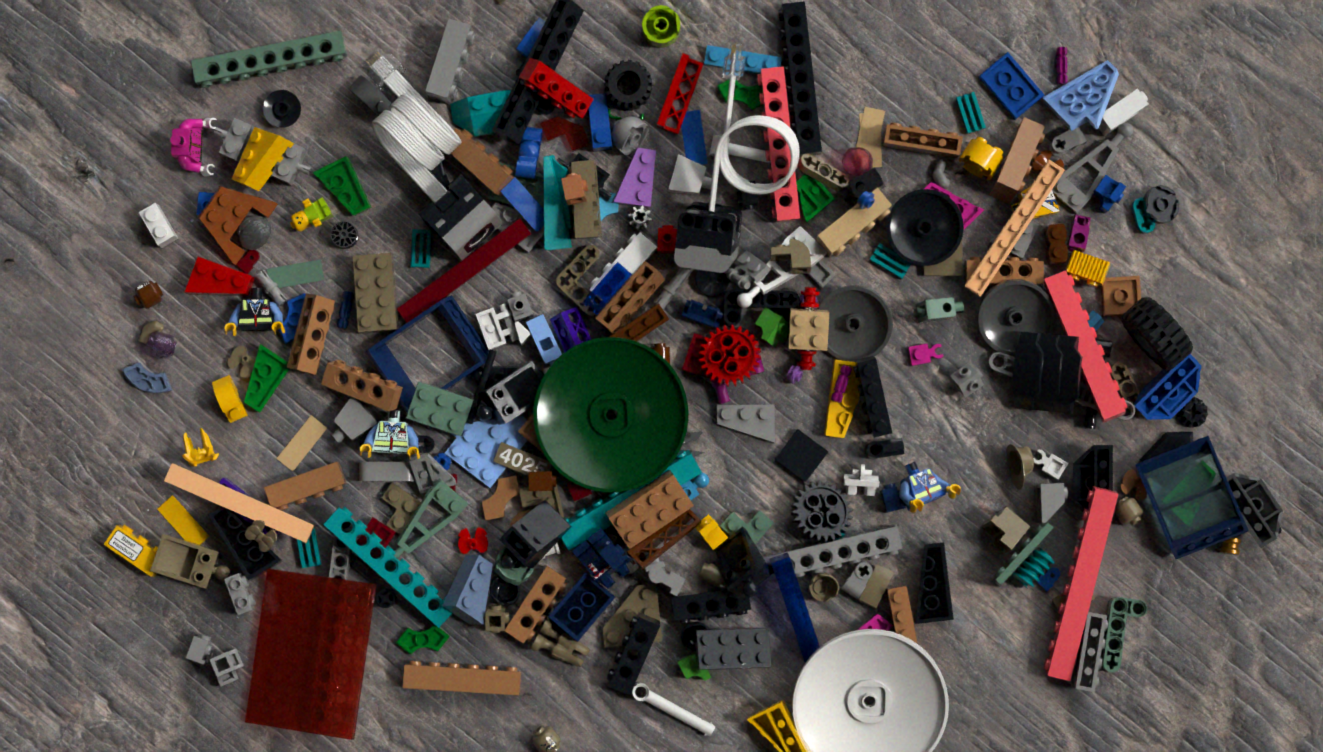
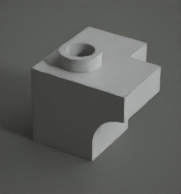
[209,649,244,687]

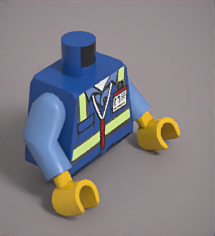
[899,462,961,513]

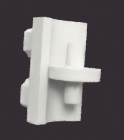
[843,464,880,496]

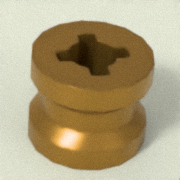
[1220,538,1241,555]

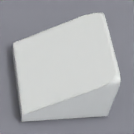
[515,321,531,346]

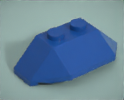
[1134,354,1202,420]

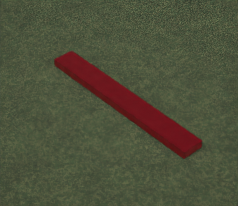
[397,219,531,323]

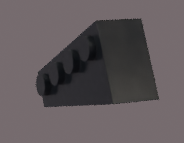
[208,506,283,582]

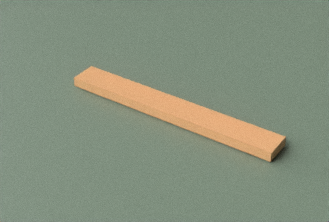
[964,160,1065,297]
[164,463,315,543]

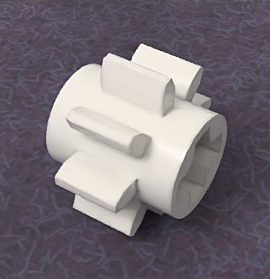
[628,205,652,230]

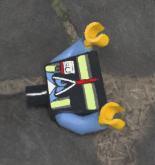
[224,288,285,336]

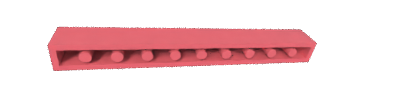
[1044,486,1118,681]

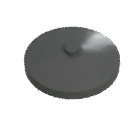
[977,279,1055,355]
[818,285,893,362]

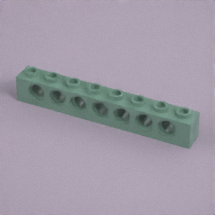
[191,31,347,88]

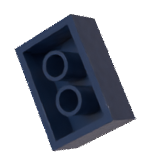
[548,572,615,642]

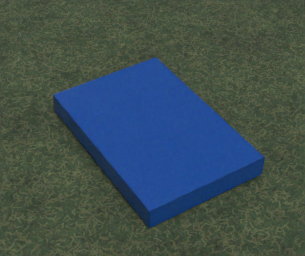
[978,52,1044,120]

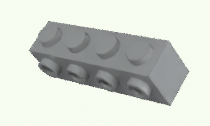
[1072,612,1108,692]

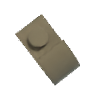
[770,239,811,274]

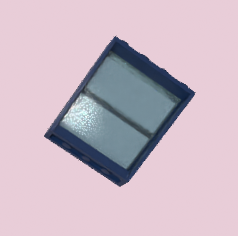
[1136,436,1249,559]

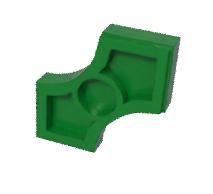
[717,79,764,111]
[396,625,450,655]

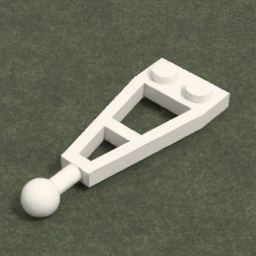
[737,226,827,308]

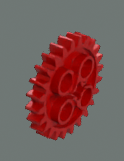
[699,325,762,387]

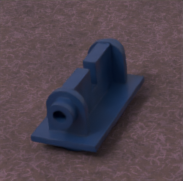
[682,299,723,328]

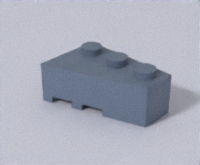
[442,555,493,625]

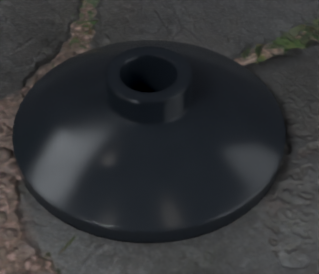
[263,90,301,128]

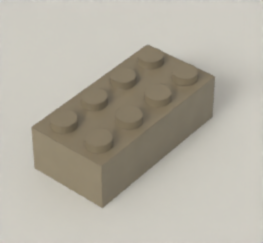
[353,253,399,334]

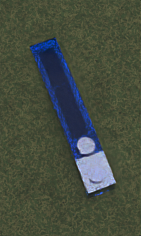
[769,552,820,663]

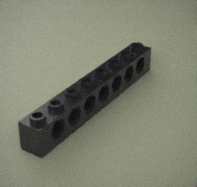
[492,0,584,144]
[778,1,822,157]

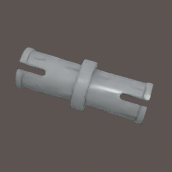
[255,270,288,307]

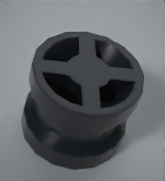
[376,589,396,608]

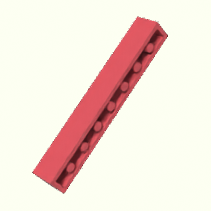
[1044,270,1127,423]

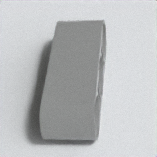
[359,462,415,482]

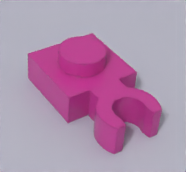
[908,344,943,366]

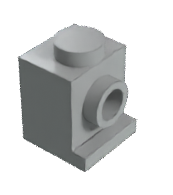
[507,291,534,322]
[186,634,213,665]

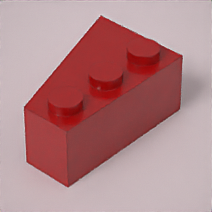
[185,257,255,296]

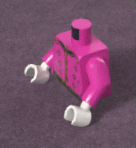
[170,118,217,177]

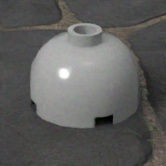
[611,116,649,155]

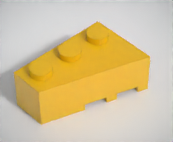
[232,127,294,191]
[747,700,808,752]

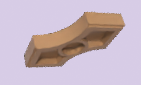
[482,476,520,520]

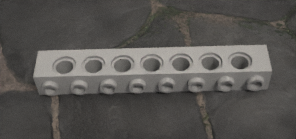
[759,526,902,586]

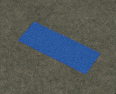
[679,110,708,165]
[500,177,544,232]

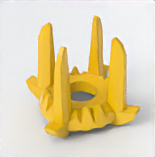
[182,428,219,467]

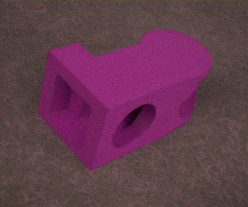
[1066,214,1091,253]

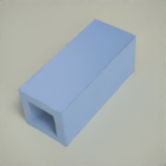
[526,314,562,366]

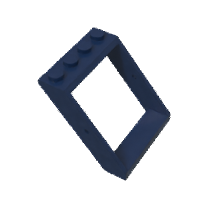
[366,295,489,412]

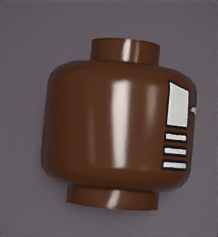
[133,280,163,309]

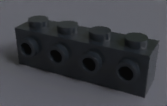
[853,356,892,438]

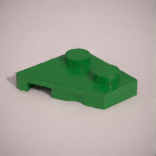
[796,174,835,223]

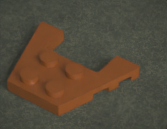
[198,186,278,265]

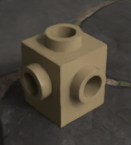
[484,604,509,633]

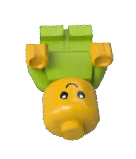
[290,197,334,232]

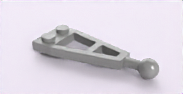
[1052,123,1133,214]

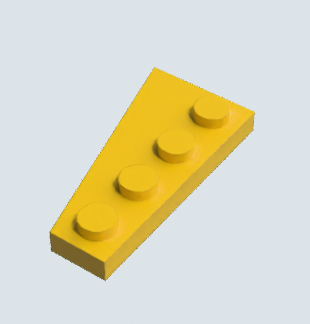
[824,360,860,438]

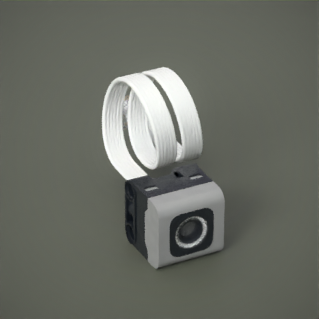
[674,42,800,273]
[362,47,503,260]

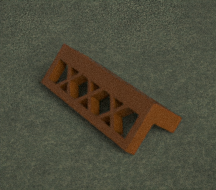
[609,303,669,341]
[627,509,701,570]

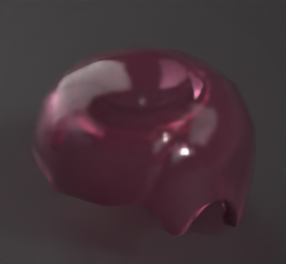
[842,147,873,176]

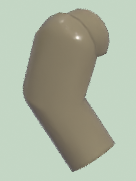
[138,321,164,344]

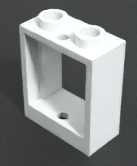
[1099,88,1148,136]

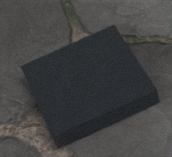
[775,429,829,482]

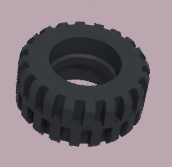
[1121,297,1193,370]

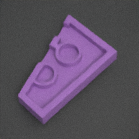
[612,148,656,207]

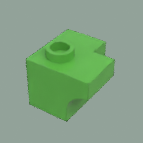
[755,308,789,348]
[677,653,711,681]

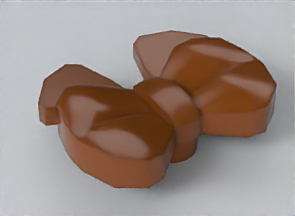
[1031,150,1064,171]

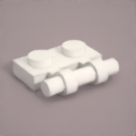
[476,303,519,350]

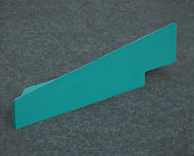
[543,155,574,250]

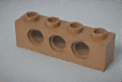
[965,257,1044,286]
[595,261,665,334]
[287,293,335,375]
[321,359,403,412]
[505,566,567,644]

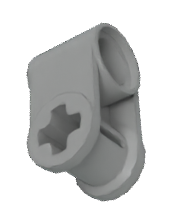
[1049,127,1087,157]
[841,561,873,599]

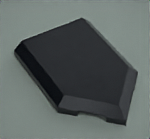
[1139,432,1193,486]

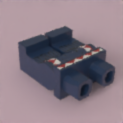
[572,528,630,589]

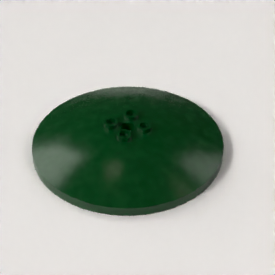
[534,337,689,492]

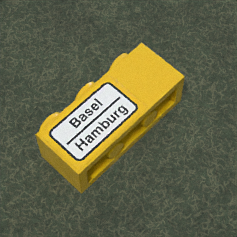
[104,524,158,577]

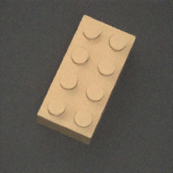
[816,188,892,258]

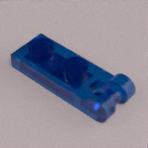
[583,262,632,315]

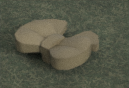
[228,346,256,378]
[245,520,277,552]

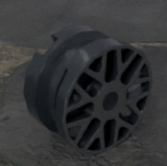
[330,221,359,249]

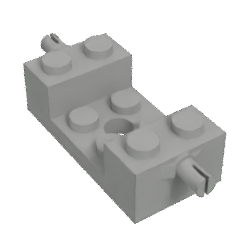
[213,118,311,186]

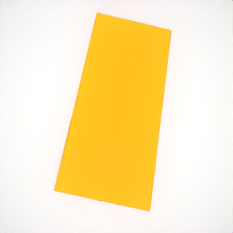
[157,495,209,545]

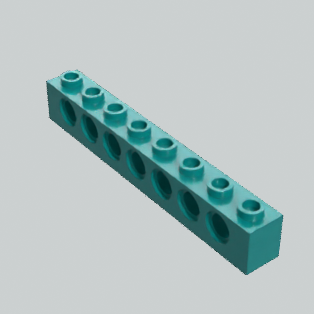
[323,506,452,628]

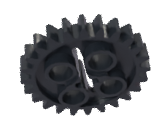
[791,480,853,543]

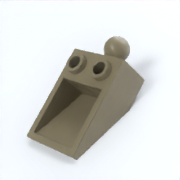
[150,534,230,589]

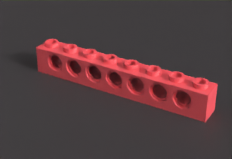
[757,66,800,223]

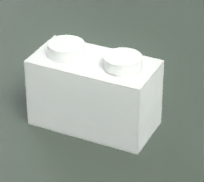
[139,203,178,248]

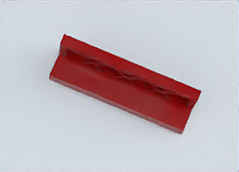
[657,53,704,135]

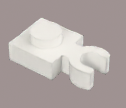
[1033,449,1068,481]

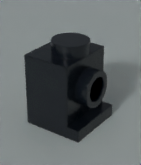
[736,181,758,211]

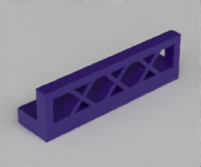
[550,307,592,352]

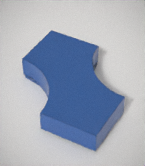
[279,293,306,344]

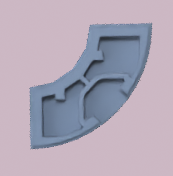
[122,362,173,393]

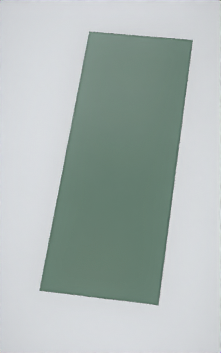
[266,260,324,288]

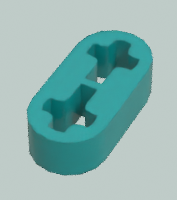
[1132,197,1155,234]

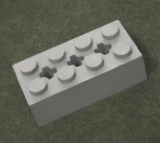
[425,19,475,104]

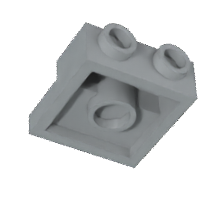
[224,573,256,615]

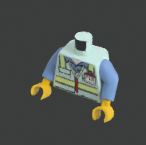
[360,410,420,460]

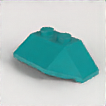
[450,90,511,137]

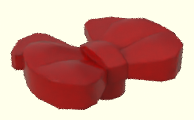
[458,527,489,554]

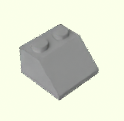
[1035,483,1068,523]

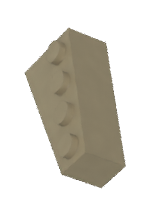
[569,160,602,239]

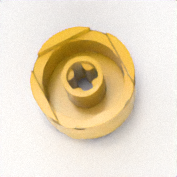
[958,136,1003,180]

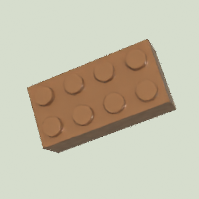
[606,470,694,549]

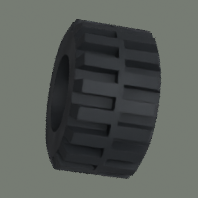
[604,60,652,111]

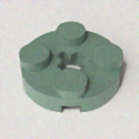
[494,547,534,586]

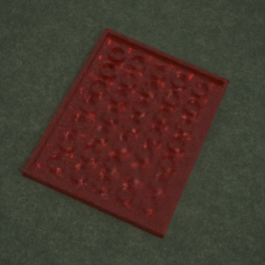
[245,569,376,740]

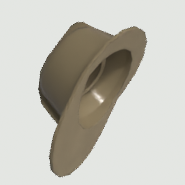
[1007,444,1034,490]

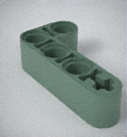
[1101,597,1147,672]

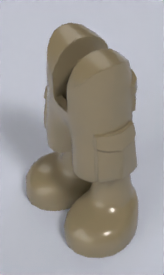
[530,617,590,667]

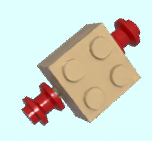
[788,287,829,370]

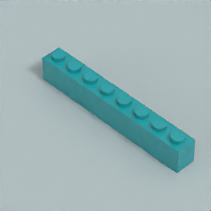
[562,450,702,550]

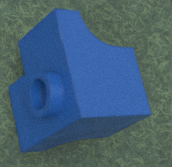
[1093,175,1126,213]

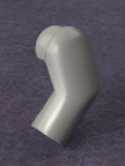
[932,160,950,189]

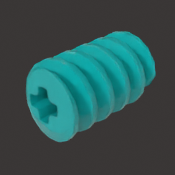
[1012,547,1055,589]

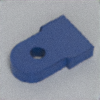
[1036,568,1060,592]

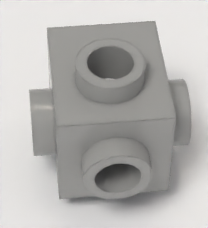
[950,363,984,398]

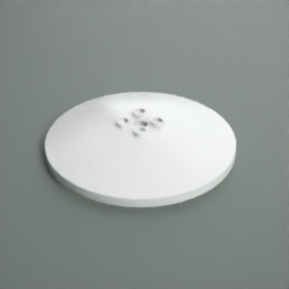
[792,629,949,752]

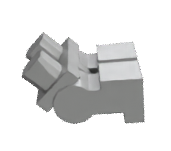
[645,553,686,596]

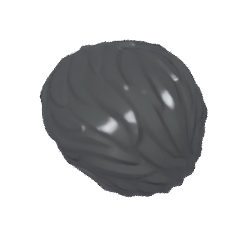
[237,215,271,250]

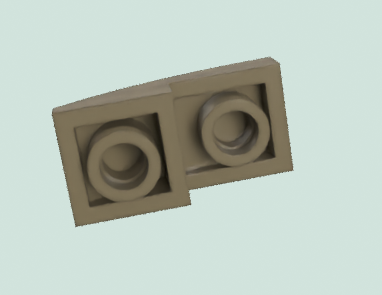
[859,564,895,609]

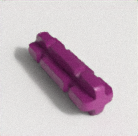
[1056,47,1068,84]
[831,365,852,403]

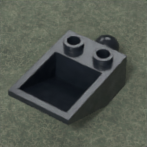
[477,361,543,425]
[499,500,572,569]
[715,526,770,599]

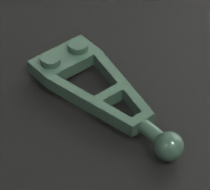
[385,478,468,570]

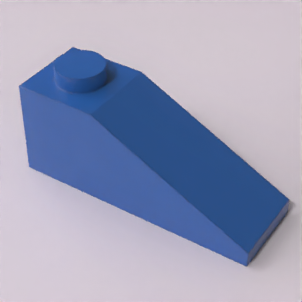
[589,93,612,152]

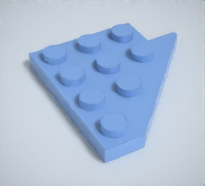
[1043,60,1119,131]
[445,416,527,488]

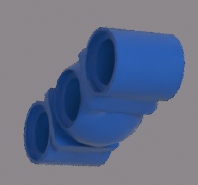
[515,127,543,179]

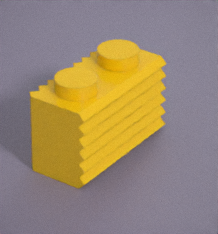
[1066,250,1110,288]

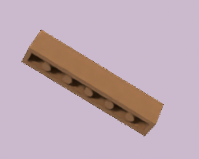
[403,661,522,695]

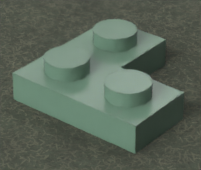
[720,510,774,544]

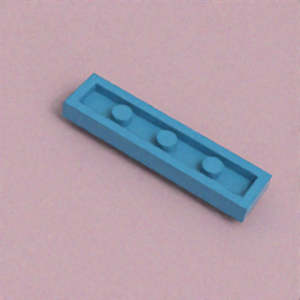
[704,45,782,74]

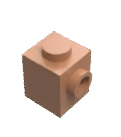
[561,173,588,205]

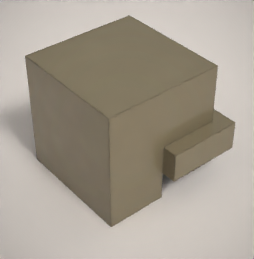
[981,506,1030,554]

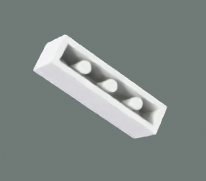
[589,233,657,305]

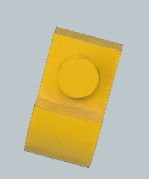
[212,375,248,423]
[695,514,728,550]

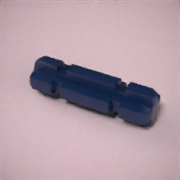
[337,291,354,329]

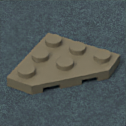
[603,584,662,647]

